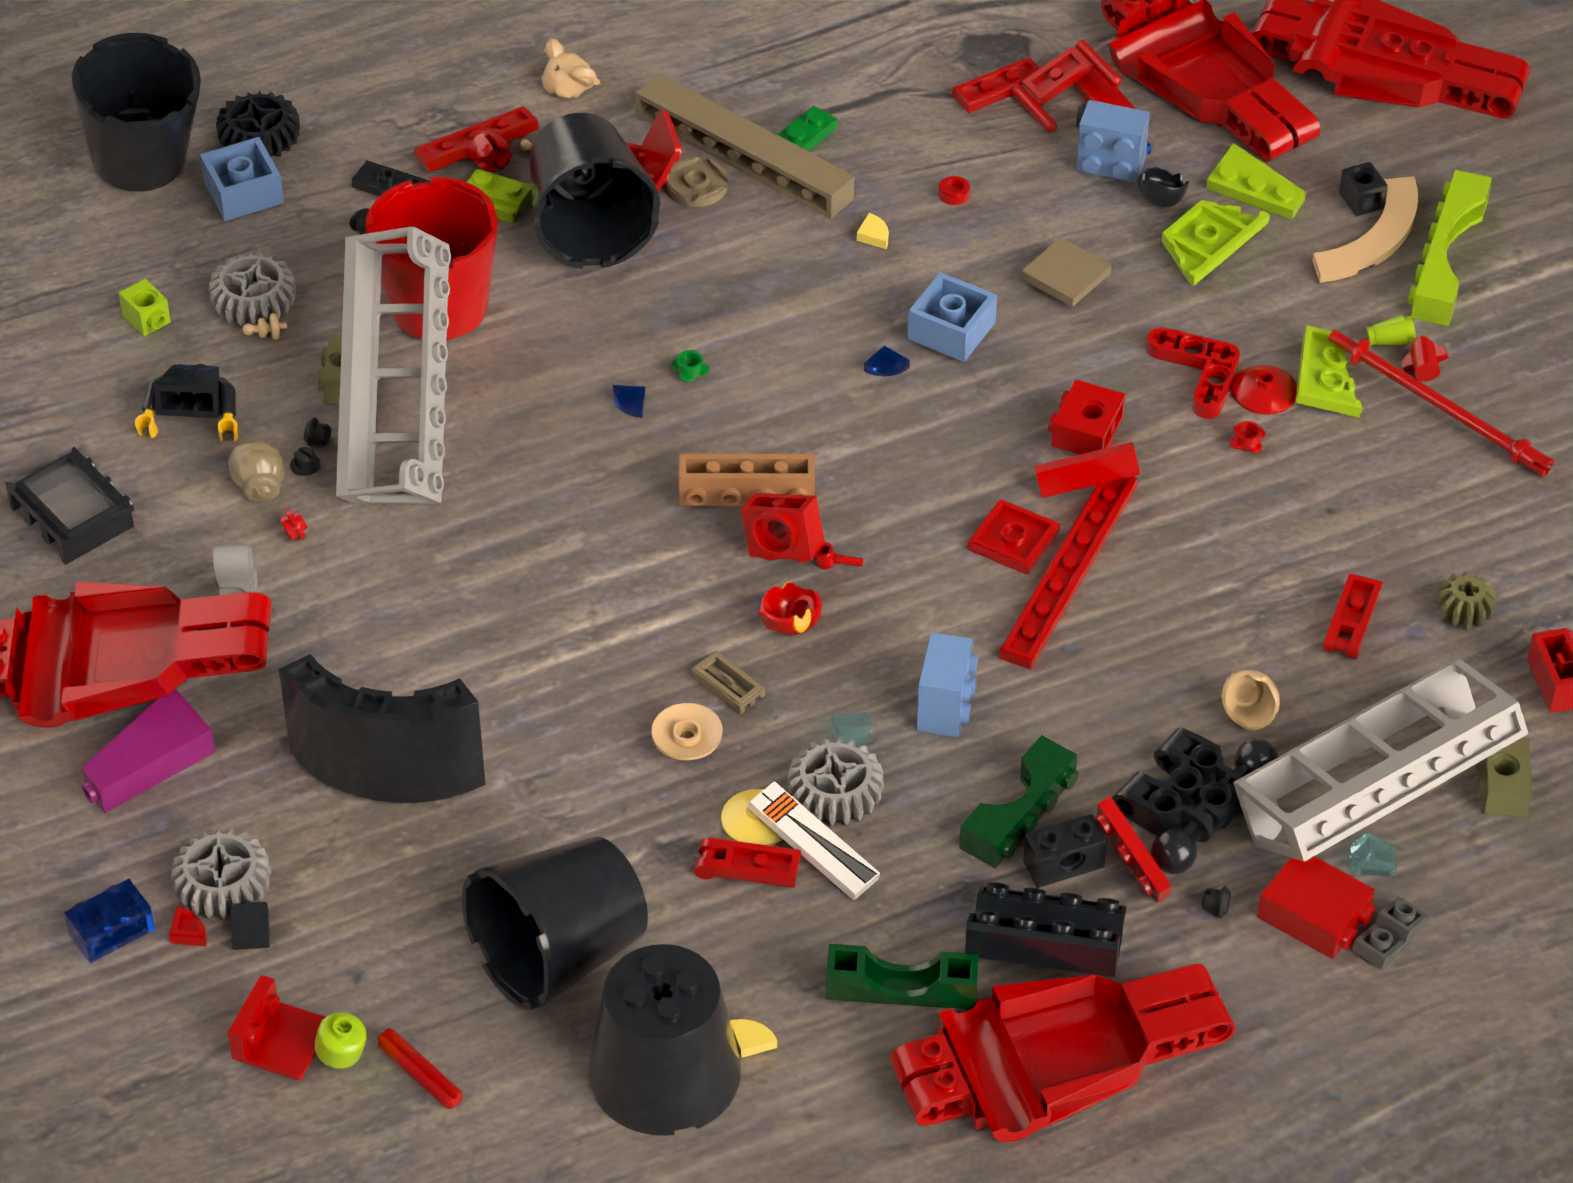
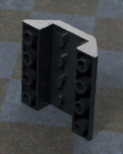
[965,882,1127,977]

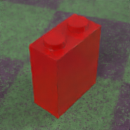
[1257,856,1376,959]

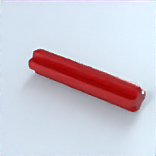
[377,1028,463,1109]

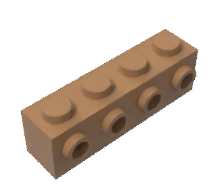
[679,453,815,506]

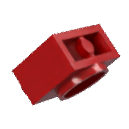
[1048,379,1126,455]
[741,493,825,562]

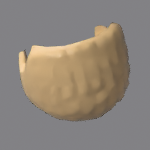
[1221,670,1280,730]

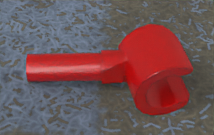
[815,542,864,570]

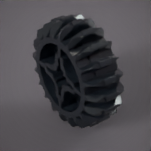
[216,90,301,157]

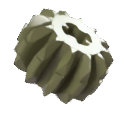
[1436,571,1497,630]

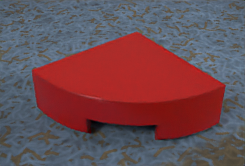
[169,906,207,947]

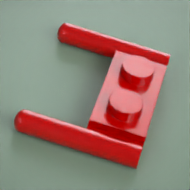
[1011,40,1122,132]

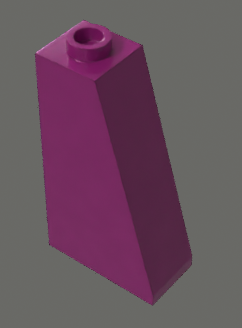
[81,689,215,813]

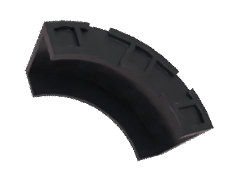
[278,654,486,803]

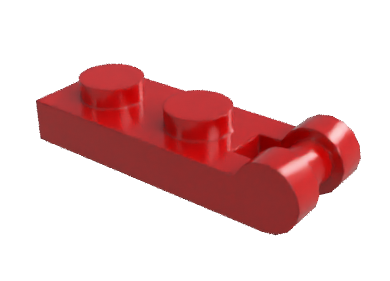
[1323,573,1383,660]
[694,837,801,888]

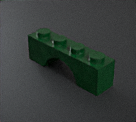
[959,735,1079,868]
[826,944,979,1010]

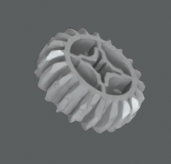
[208,252,297,327]
[787,737,884,826]
[171,828,271,920]

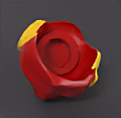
[758,581,822,635]

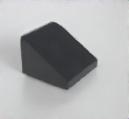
[231,902,270,950]

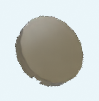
[666,157,728,207]

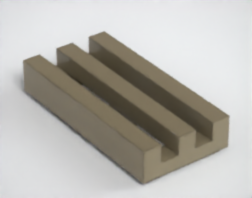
[691,650,765,715]

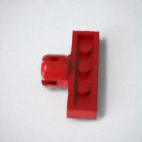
[414,106,539,173]

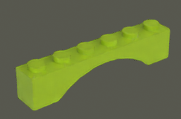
[1407,170,1492,326]

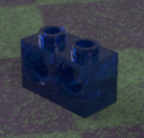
[64,878,155,964]

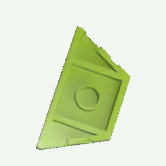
[1162,200,1270,286]

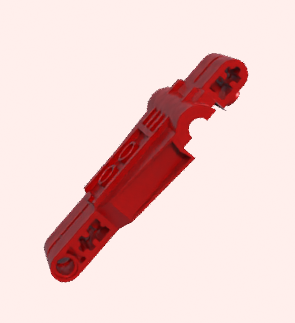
[1101,0,1320,162]
[1252,0,1530,119]
[0,581,272,728]
[889,964,1236,1142]

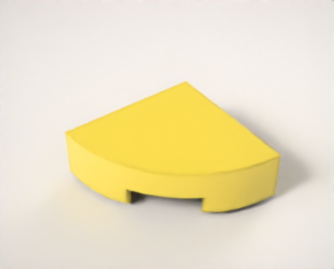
[857,213,889,249]
[730,1019,777,1058]

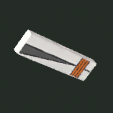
[748,781,880,901]

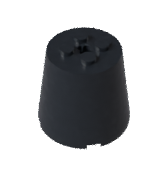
[72,33,201,191]
[529,113,661,269]
[462,836,648,1010]
[589,944,741,1136]

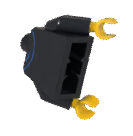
[135,364,238,442]

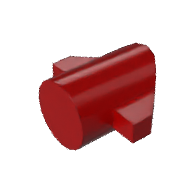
[1402,336,1449,382]

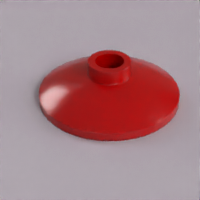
[1232,365,1297,415]

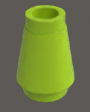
[1366,314,1416,346]

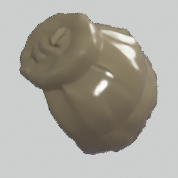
[227,438,286,503]

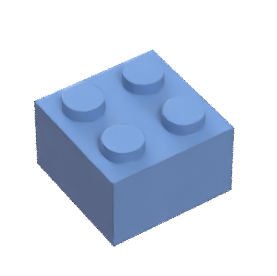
[1076,100,1150,183]
[200,137,284,221]
[908,272,997,362]
[917,632,978,738]

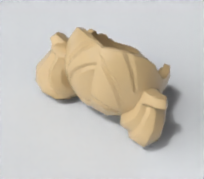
[541,38,601,98]

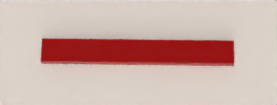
[999,476,1138,670]

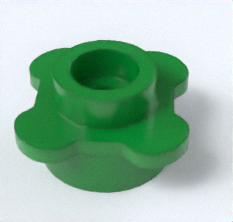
[671,350,709,382]

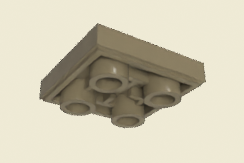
[1021,237,1112,307]

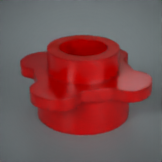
[1229,421,1266,453]

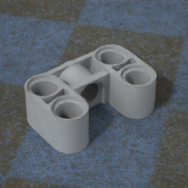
[213,544,258,595]

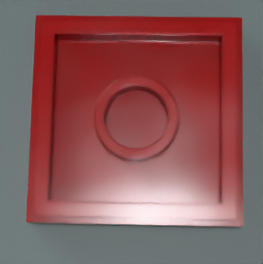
[968,499,1060,575]

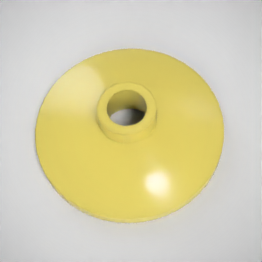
[721,789,783,846]

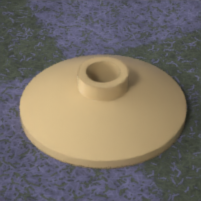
[651,703,723,760]

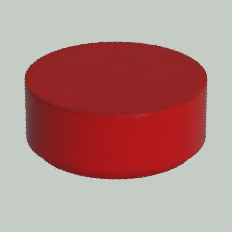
[938,176,970,205]

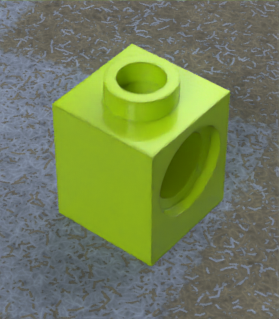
[118,278,171,337]

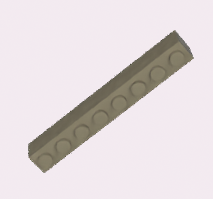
[635,73,855,219]

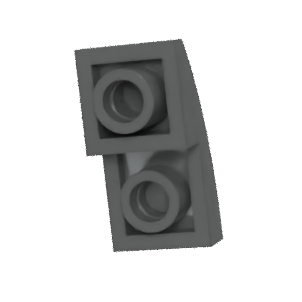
[1352,896,1429,970]

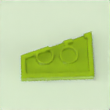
[1206,143,1306,220]
[1295,325,1363,418]

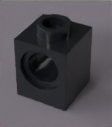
[1339,162,1388,217]

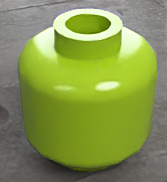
[315,1012,367,1069]

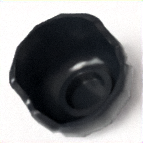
[1139,167,1189,208]

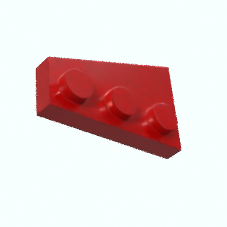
[1095,796,1172,903]

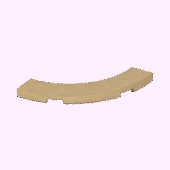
[1312,176,1418,283]

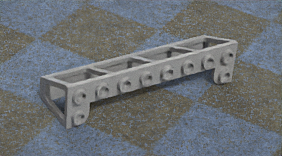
[336,227,451,504]
[1233,658,1529,862]

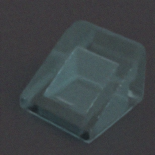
[832,712,873,744]
[1350,832,1396,877]

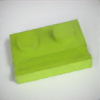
[467,169,532,223]

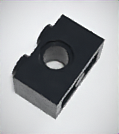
[1023,814,1107,888]

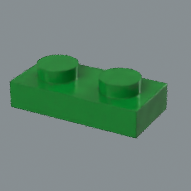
[777,105,837,151]

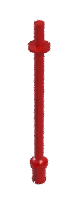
[1328,329,1555,478]

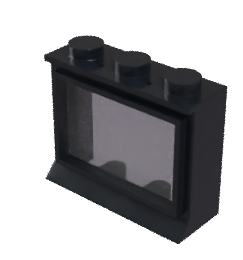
[5,447,134,565]

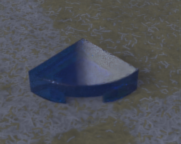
[864,345,910,377]
[613,385,646,418]

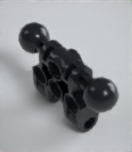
[1112,728,1279,874]

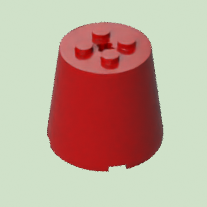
[366,177,498,340]

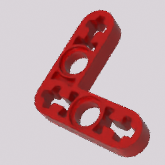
[1147,327,1240,419]

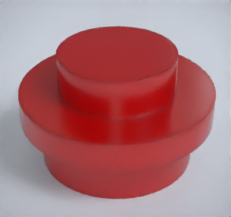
[279,508,308,541]

